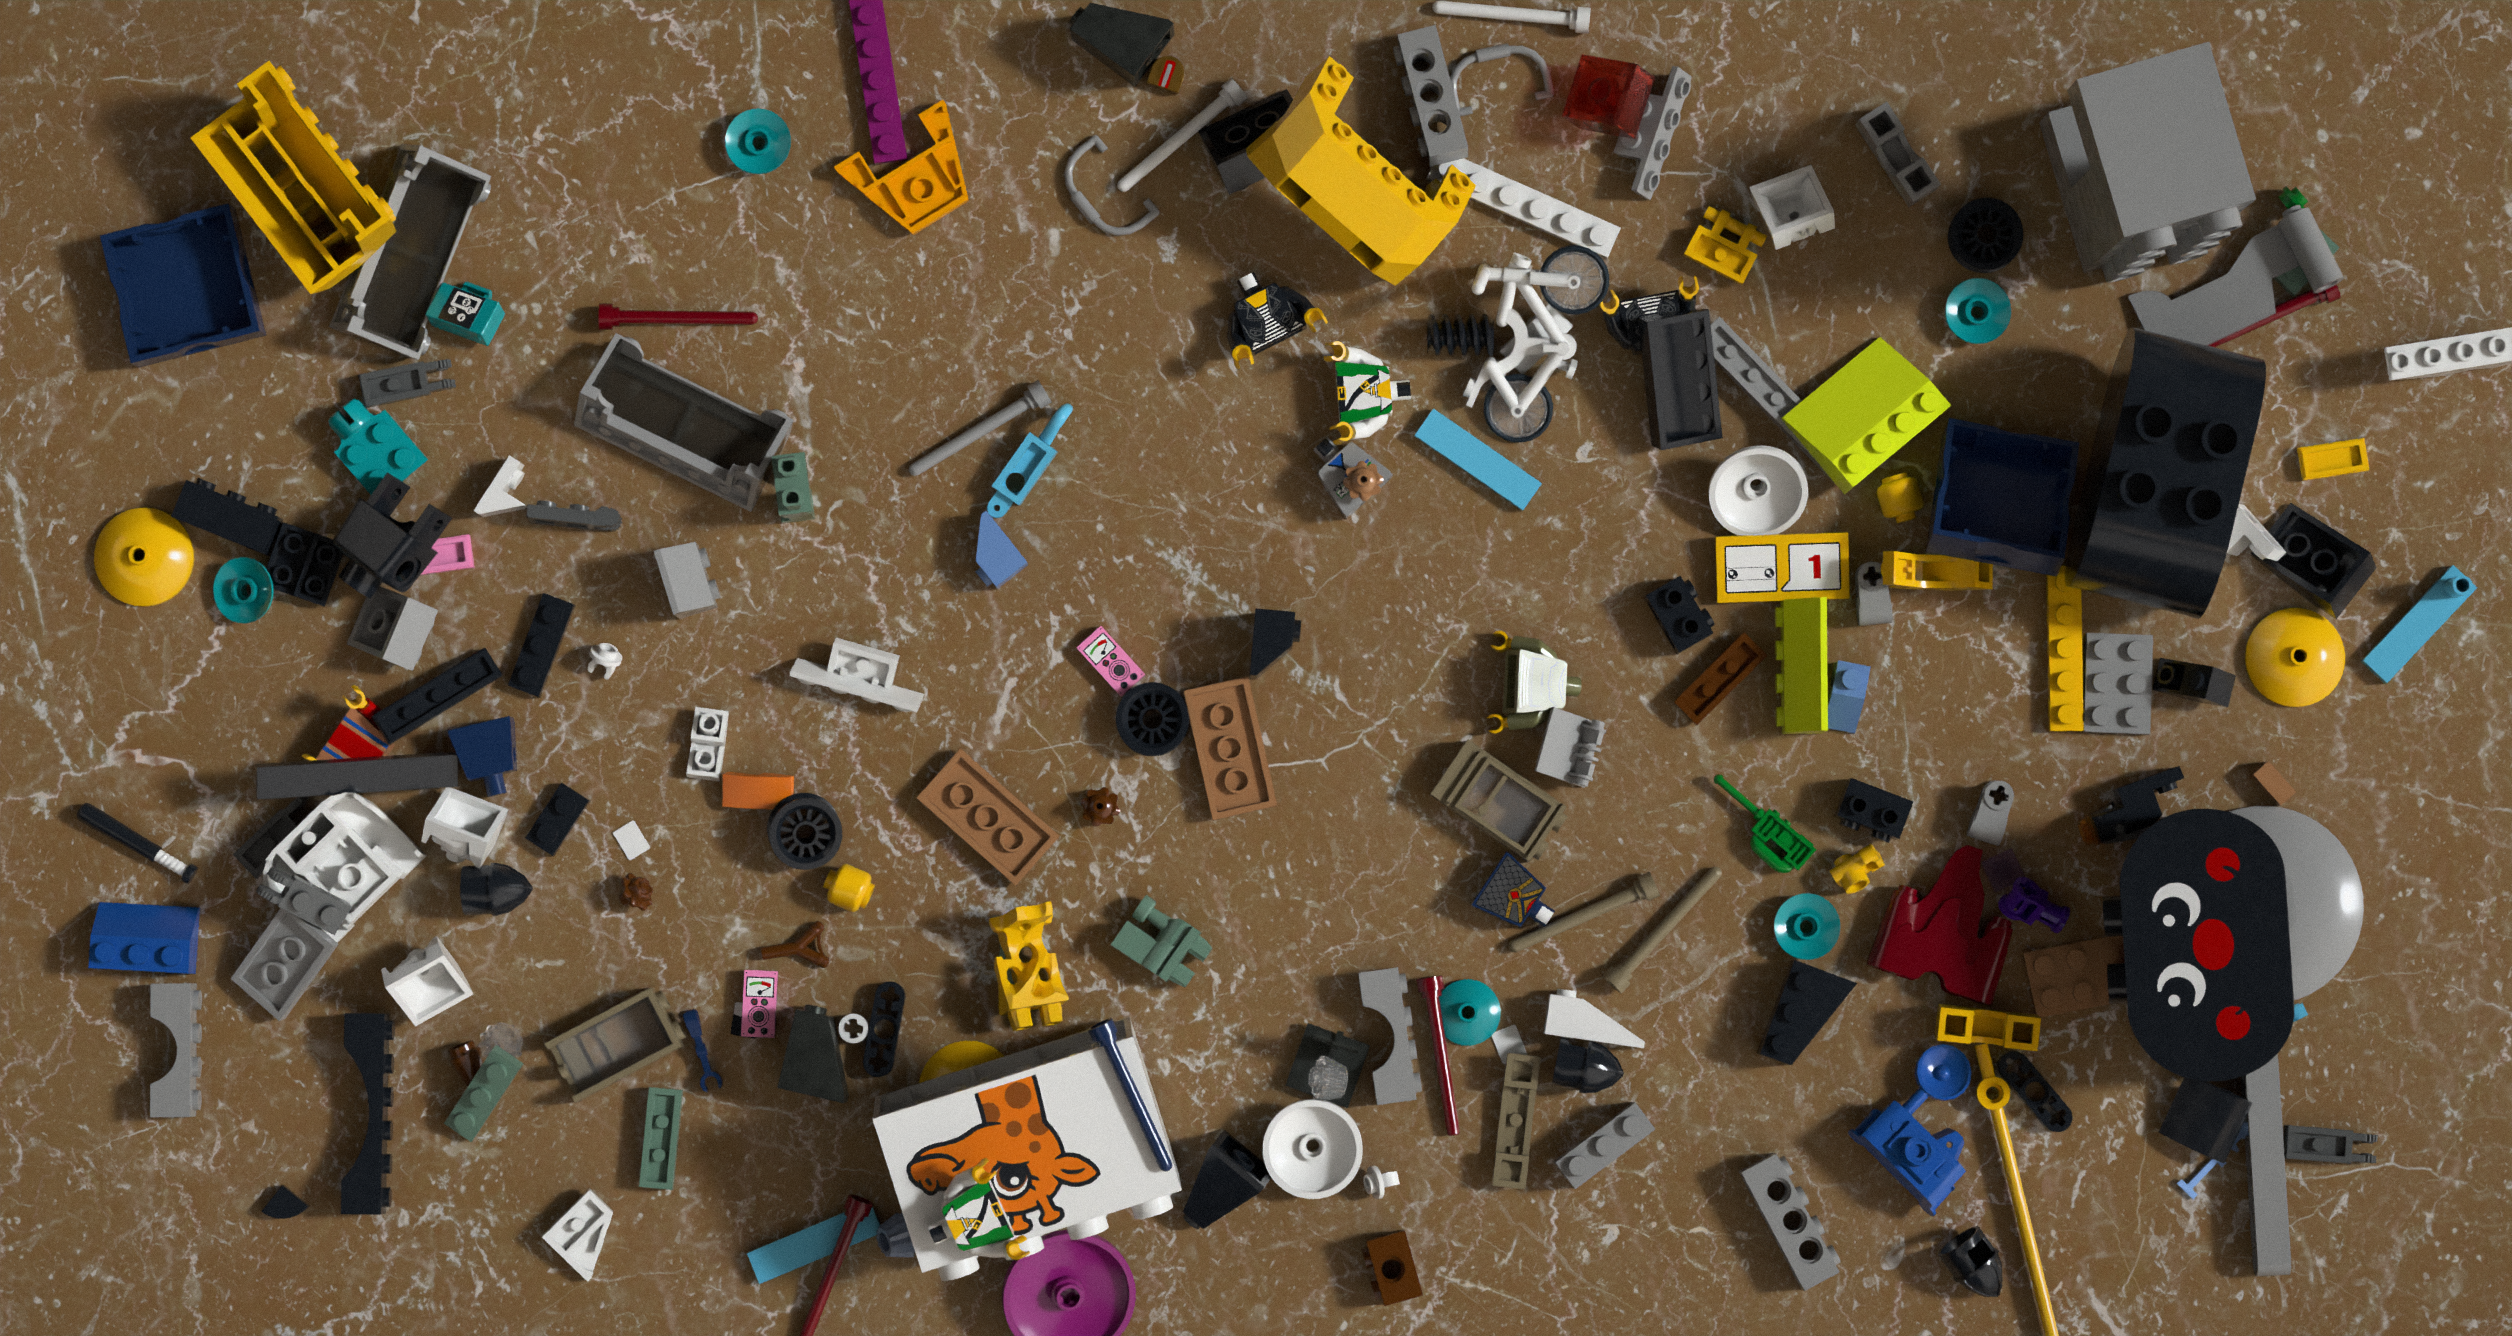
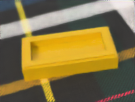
[2297,438,2369,481]

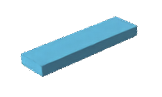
[1414,408,1542,511]
[747,1207,880,1284]

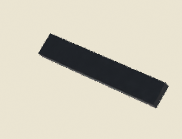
[255,752,458,800]

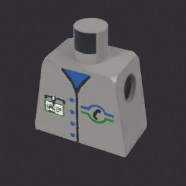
[1314,437,1393,519]

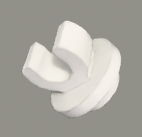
[588,643,622,680]
[1363,1166,1400,1199]

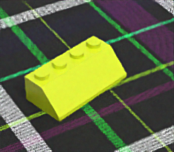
[1775,597,1828,734]

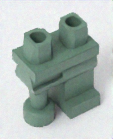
[771,452,815,523]
[1111,895,1213,988]

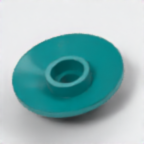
[725,108,791,174]
[1945,278,2011,344]
[213,557,274,623]
[1774,893,1841,960]
[1439,979,1501,1046]

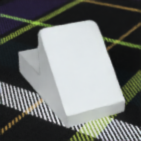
[473,455,528,517]
[2227,504,2286,561]

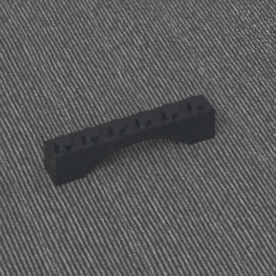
[341,1013,395,1215]

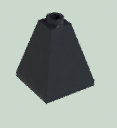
[1183,1130,1271,1229]

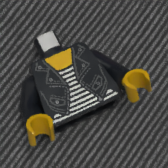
[1227,272,1328,369]
[1596,276,1699,355]

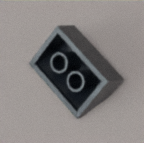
[1198,89,1293,195]

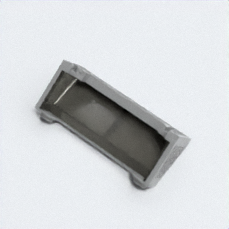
[329,144,491,360]
[574,333,794,512]

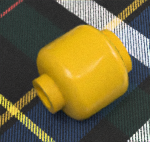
[1876,473,1924,523]
[823,864,875,912]

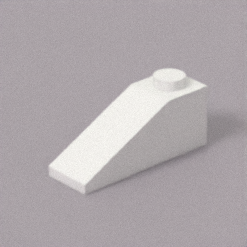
[1543,989,1645,1048]

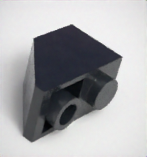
[2152,658,2236,707]

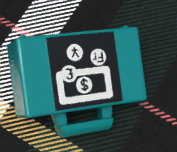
[425,282,505,346]

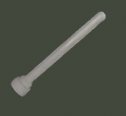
[909,380,1052,476]

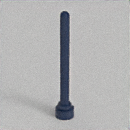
[1087,1018,1172,1172]

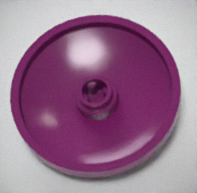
[1002,1230,1136,1336]

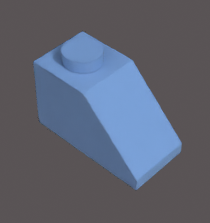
[975,511,1029,589]
[1828,660,1871,734]

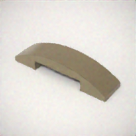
[1492,1053,1541,1189]

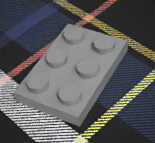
[2082,633,2153,735]
[231,908,339,1021]

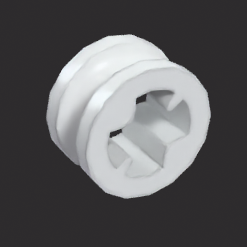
[838,1014,869,1044]

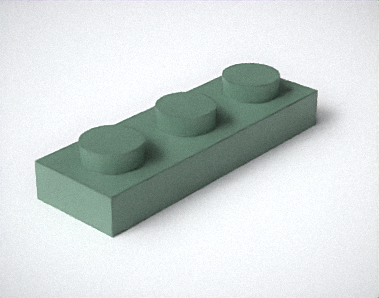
[444,1045,524,1142]
[639,1087,683,1190]

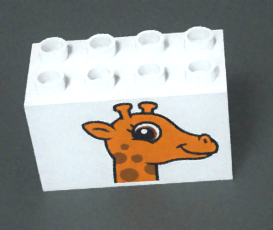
[872,1017,1182,1281]

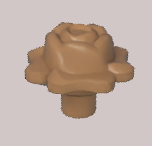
[1343,461,1384,502]

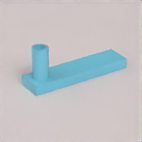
[2361,565,2477,684]

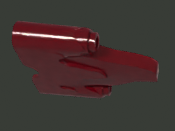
[1866,845,2013,1006]

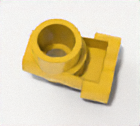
[1829,844,1885,894]

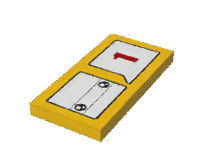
[1715,532,1850,603]

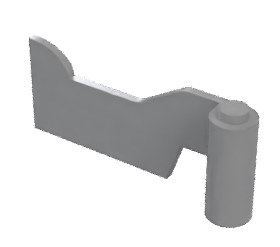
[2128,205,2344,346]

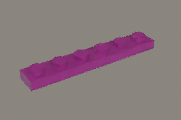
[849,0,908,165]

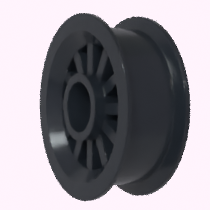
[1948,198,2024,273]
[1116,682,1189,756]
[767,793,842,870]

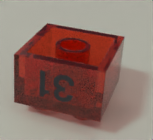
[1562,54,1655,139]

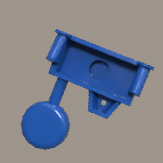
[1848,1044,1972,1217]

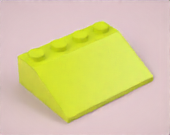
[1781,337,1951,495]

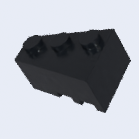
[1757,960,1857,1065]

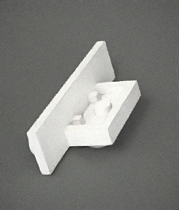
[789,638,924,712]

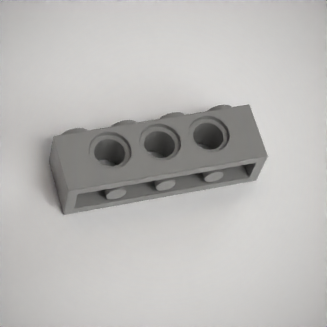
[1393,25,1468,167]
[1738,1153,1841,1291]

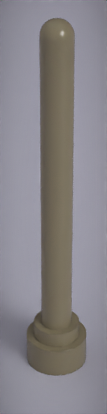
[1602,867,1722,994]
[1509,872,1660,953]

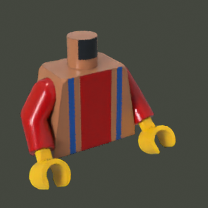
[302,685,395,761]

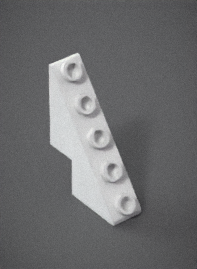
[2384,327,2512,381]

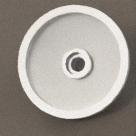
[1708,445,1808,535]
[1263,1099,1363,1199]

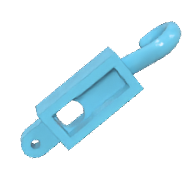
[987,403,1073,518]

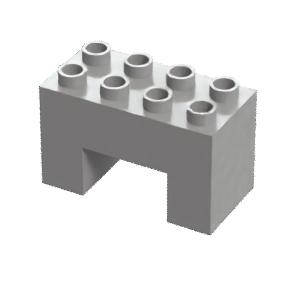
[2039,42,2256,283]

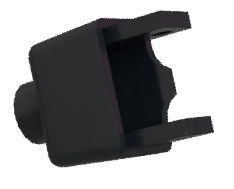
[333,472,452,599]

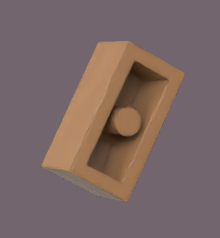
[2250,761,2296,806]

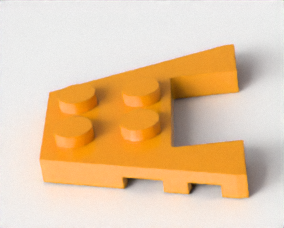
[834,100,969,235]

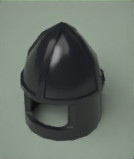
[460,863,533,916]
[1552,1037,1624,1093]
[1938,1226,2003,1297]

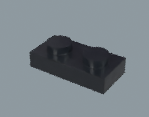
[525,782,590,856]

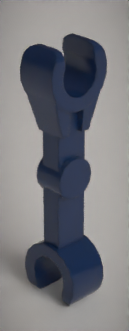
[683,1009,723,1092]

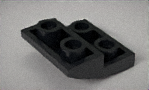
[266,522,343,607]
[2158,1077,2252,1163]

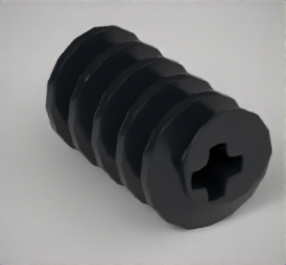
[1427,314,1494,356]

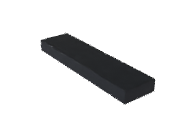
[371,648,503,746]

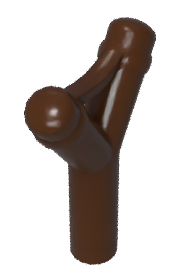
[761,921,829,968]

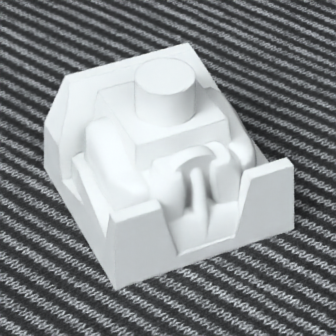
[1749,165,1835,250]
[421,787,509,869]
[381,936,473,1026]

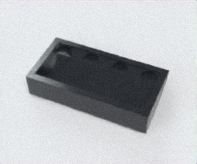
[1638,309,1723,450]

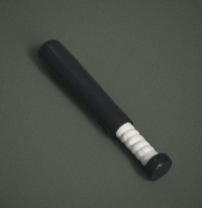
[77,803,198,884]

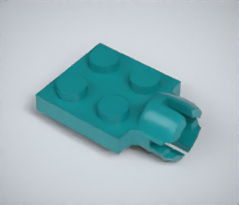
[328,399,428,495]

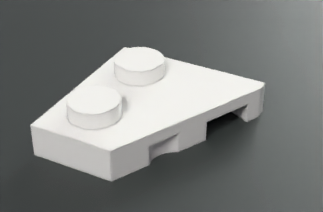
[542,1188,613,1282]

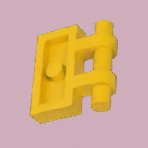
[1683,206,1767,286]

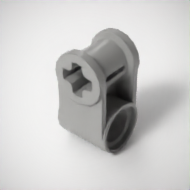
[1854,561,1893,626]
[1966,780,2014,846]

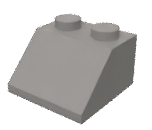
[654,542,721,619]
[347,586,438,671]

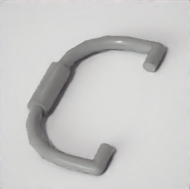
[1450,43,1554,116]
[1064,135,1160,236]

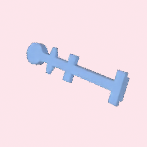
[2176,1122,2249,1200]

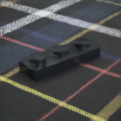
[508,593,576,698]

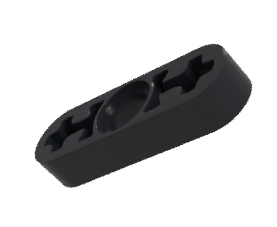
[863,982,906,1077]
[1997,1051,2073,1132]

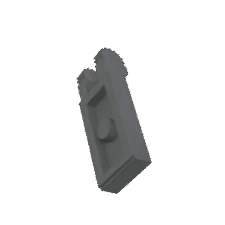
[358,359,456,408]
[526,501,622,532]
[233,796,313,879]
[256,867,352,935]
[2283,1125,2378,1164]

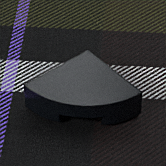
[261,1185,310,1219]

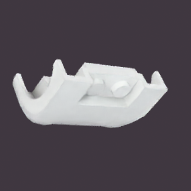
[262,792,427,943]

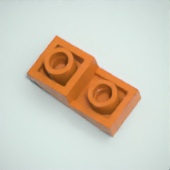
[722,772,794,810]

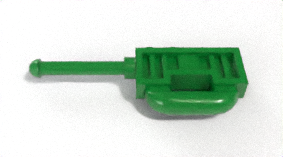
[1714,774,1817,873]

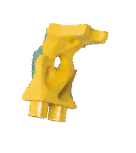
[989,901,1069,1031]

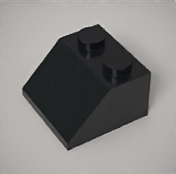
[1250,608,1301,679]

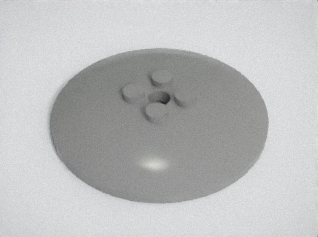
[2229,806,2364,1000]

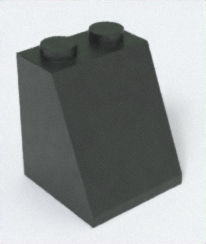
[1069,3,1175,87]
[777,1004,849,1103]

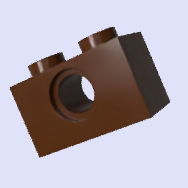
[1362,1230,1423,1306]

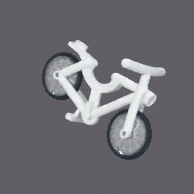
[1463,245,1609,443]

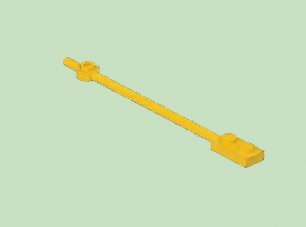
[1975,1043,2059,1336]

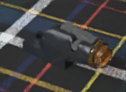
[2077,766,2184,846]

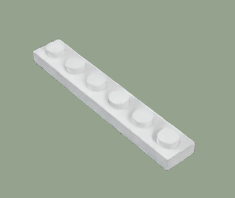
[1427,158,1621,259]

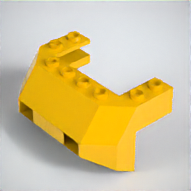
[1246,56,1476,286]
[190,61,396,294]

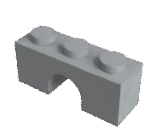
[1855,102,1941,207]
[1553,1102,1655,1189]

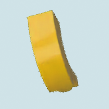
[1881,551,1993,590]

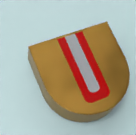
[1147,56,1184,95]

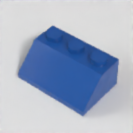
[88,902,200,974]

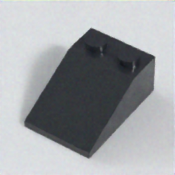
[2251,503,2376,619]

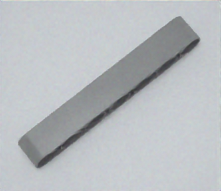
[2241,1053,2291,1277]

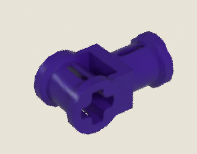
[1998,877,2070,934]

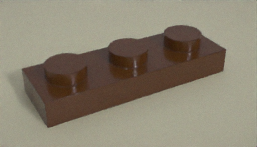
[1673,632,1768,726]

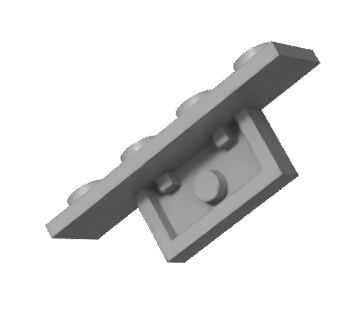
[1614,66,1692,201]

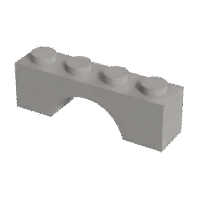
[1358,967,1422,1105]
[150,983,202,1117]

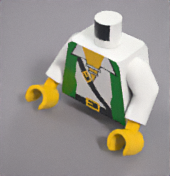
[1324,341,1411,445]
[928,1158,1030,1260]

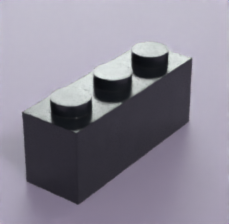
[171,478,284,556]

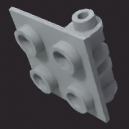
[1534,707,1607,788]

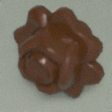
[1081,787,1120,827]
[619,873,653,911]

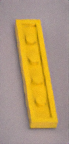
[2046,566,2084,732]

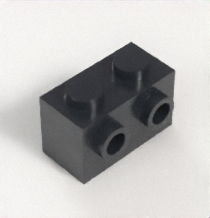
[1644,576,1715,655]
[1834,778,1914,843]

